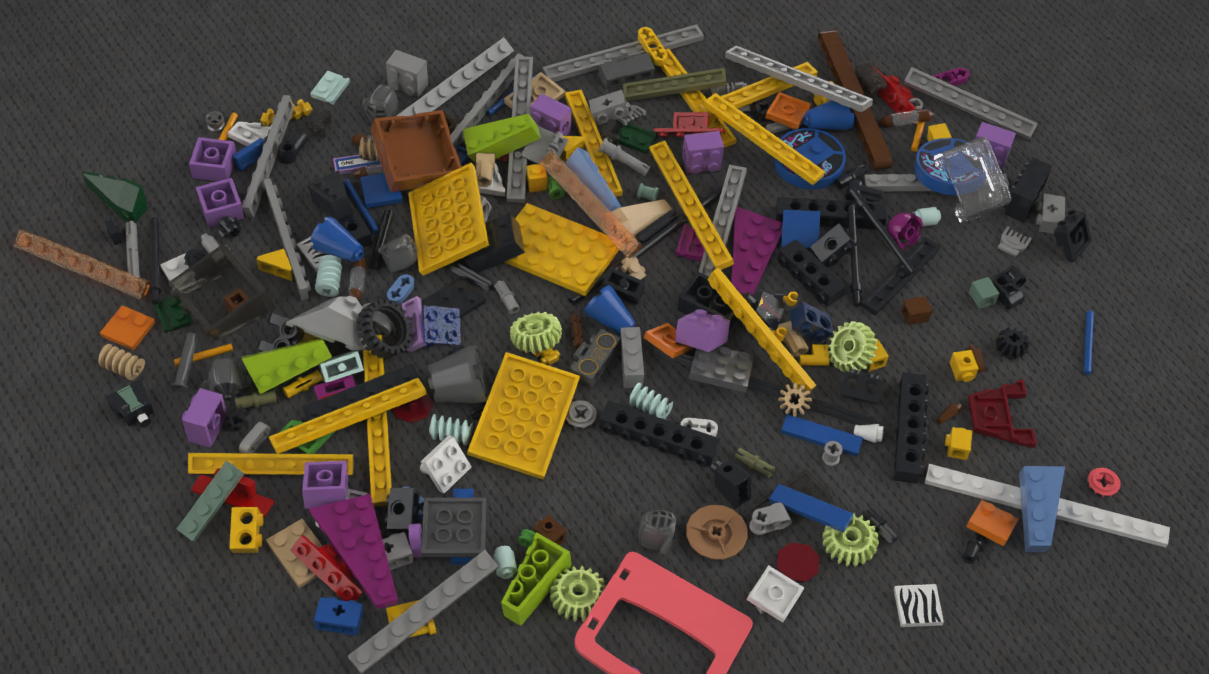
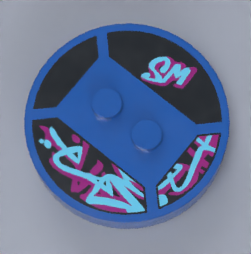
[774,128,846,190]
[914,138,988,195]

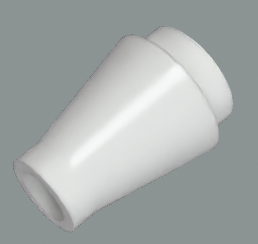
[854,424,884,443]

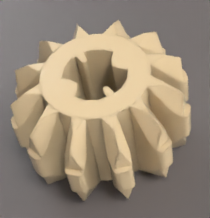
[778,383,812,417]

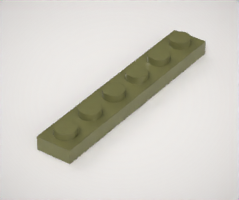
[623,68,727,101]

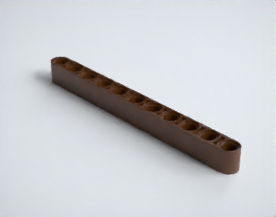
[818,30,892,171]

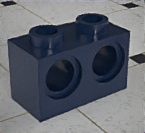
[790,302,833,342]

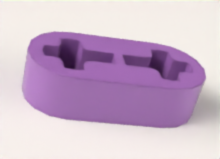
[409,523,422,558]

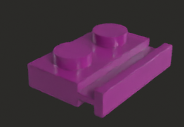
[676,224,705,262]

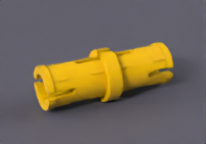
[282,370,323,399]

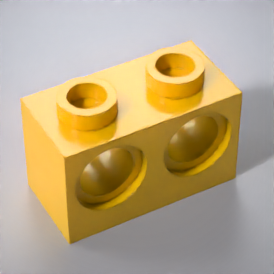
[230,507,263,553]

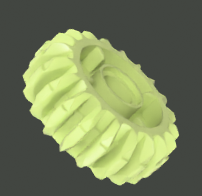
[510,311,562,354]
[827,321,878,372]
[822,513,879,567]
[550,566,606,622]

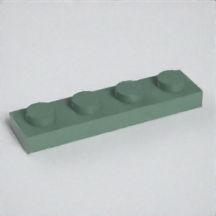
[177,461,245,542]

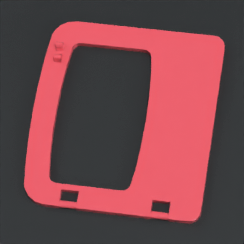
[574,552,753,674]

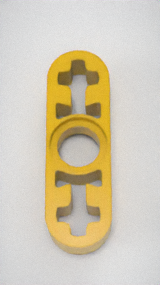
[638,27,668,66]

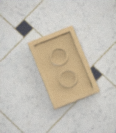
[504,72,565,109]
[266,519,322,589]

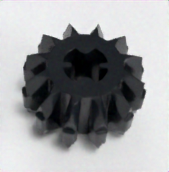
[995,327,1029,360]

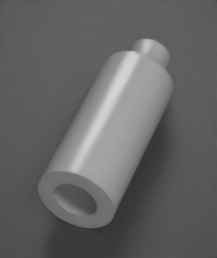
[201,233,228,265]

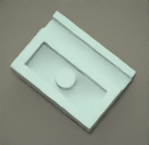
[311,71,350,105]

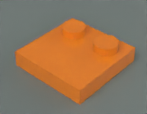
[765,92,811,129]
[100,305,155,351]
[643,323,694,359]
[966,500,1019,546]

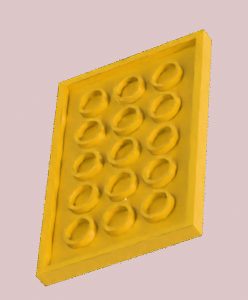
[408,163,489,276]
[504,203,622,296]
[467,352,580,480]

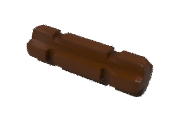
[569,314,584,348]

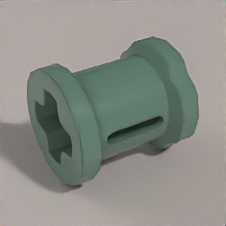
[637,183,659,202]

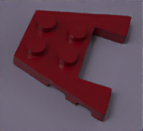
[968,380,1037,448]

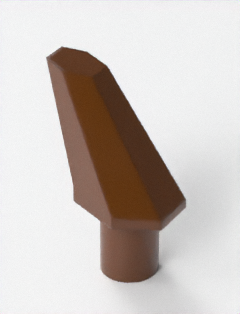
[967,345,986,373]
[936,403,963,425]

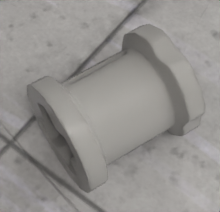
[822,441,842,466]

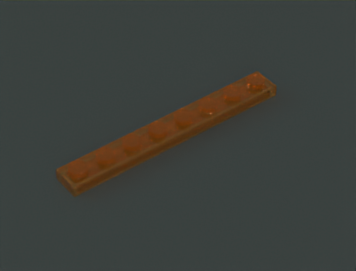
[539,149,643,259]
[13,229,150,300]

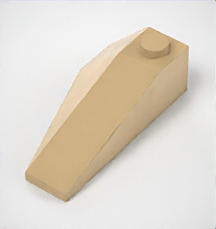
[603,199,673,252]

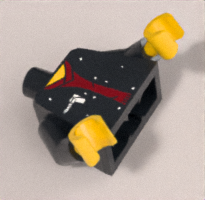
[743,291,798,342]

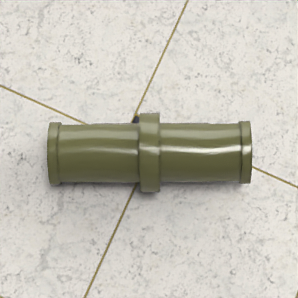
[235,390,277,408]
[735,448,775,478]

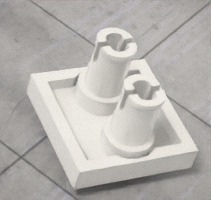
[420,435,471,493]

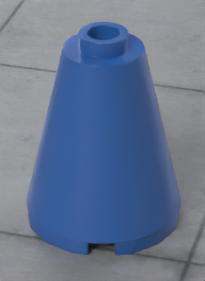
[803,100,854,131]
[310,216,364,262]
[584,285,636,335]

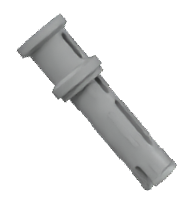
[598,138,650,176]

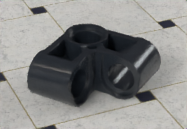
[992,265,1026,310]

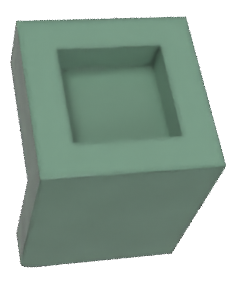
[969,277,999,309]

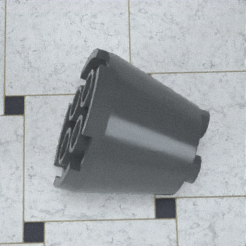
[428,345,489,404]

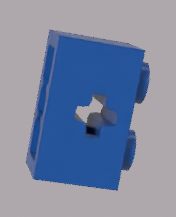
[314,597,364,636]

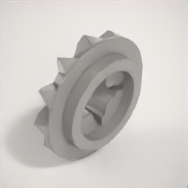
[566,401,597,429]

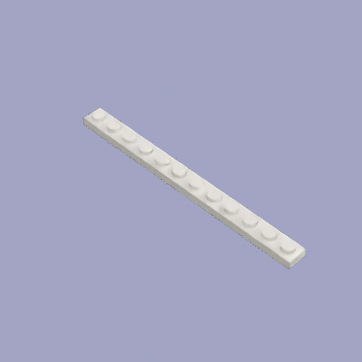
[924,464,1170,547]

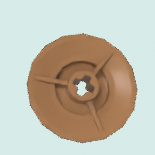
[686,505,747,560]

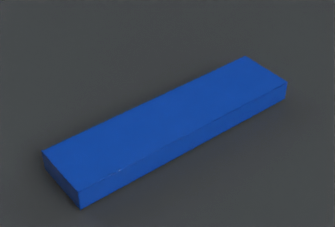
[781,415,863,457]
[769,484,853,533]

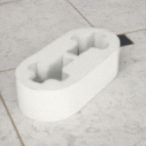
[680,418,718,436]

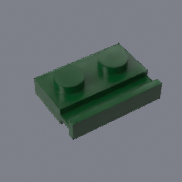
[615,122,657,154]
[154,293,192,334]

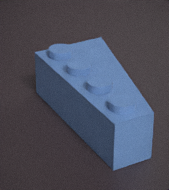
[556,147,621,219]
[1019,466,1065,552]

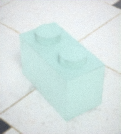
[318,350,364,383]

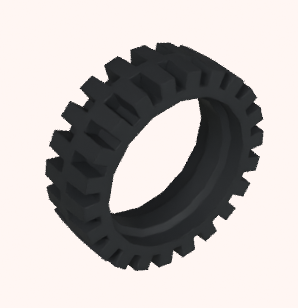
[356,299,413,359]

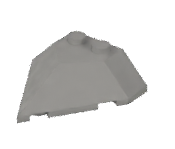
[285,296,367,350]

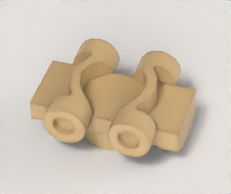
[620,255,646,280]

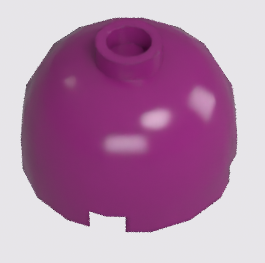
[887,212,923,250]

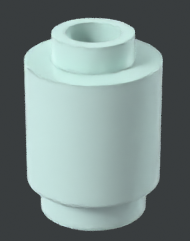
[913,207,941,227]
[493,546,517,579]

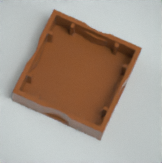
[370,110,461,192]

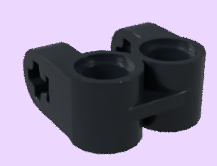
[256,313,305,352]

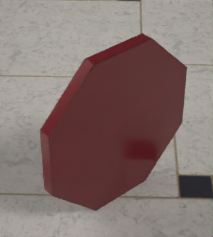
[392,392,433,423]
[777,542,820,583]

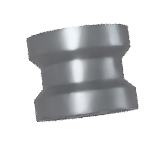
[206,111,225,133]

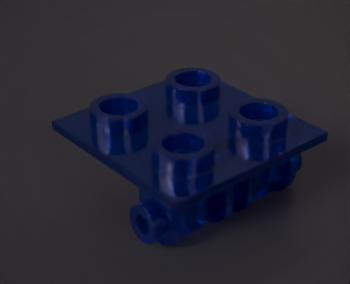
[423,305,461,347]

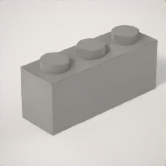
[620,327,644,388]

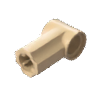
[476,153,495,187]
[778,321,808,357]

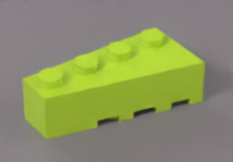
[463,113,541,165]
[242,338,332,394]
[501,532,572,626]

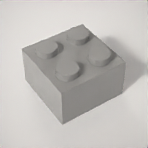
[386,50,428,98]

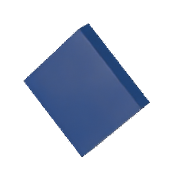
[360,173,402,208]
[781,210,820,248]

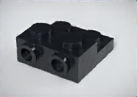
[1054,210,1092,262]

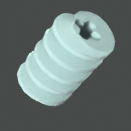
[315,255,342,297]
[629,382,673,419]
[429,414,473,446]

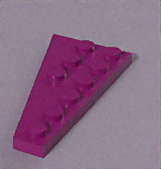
[731,207,782,295]
[309,494,399,609]

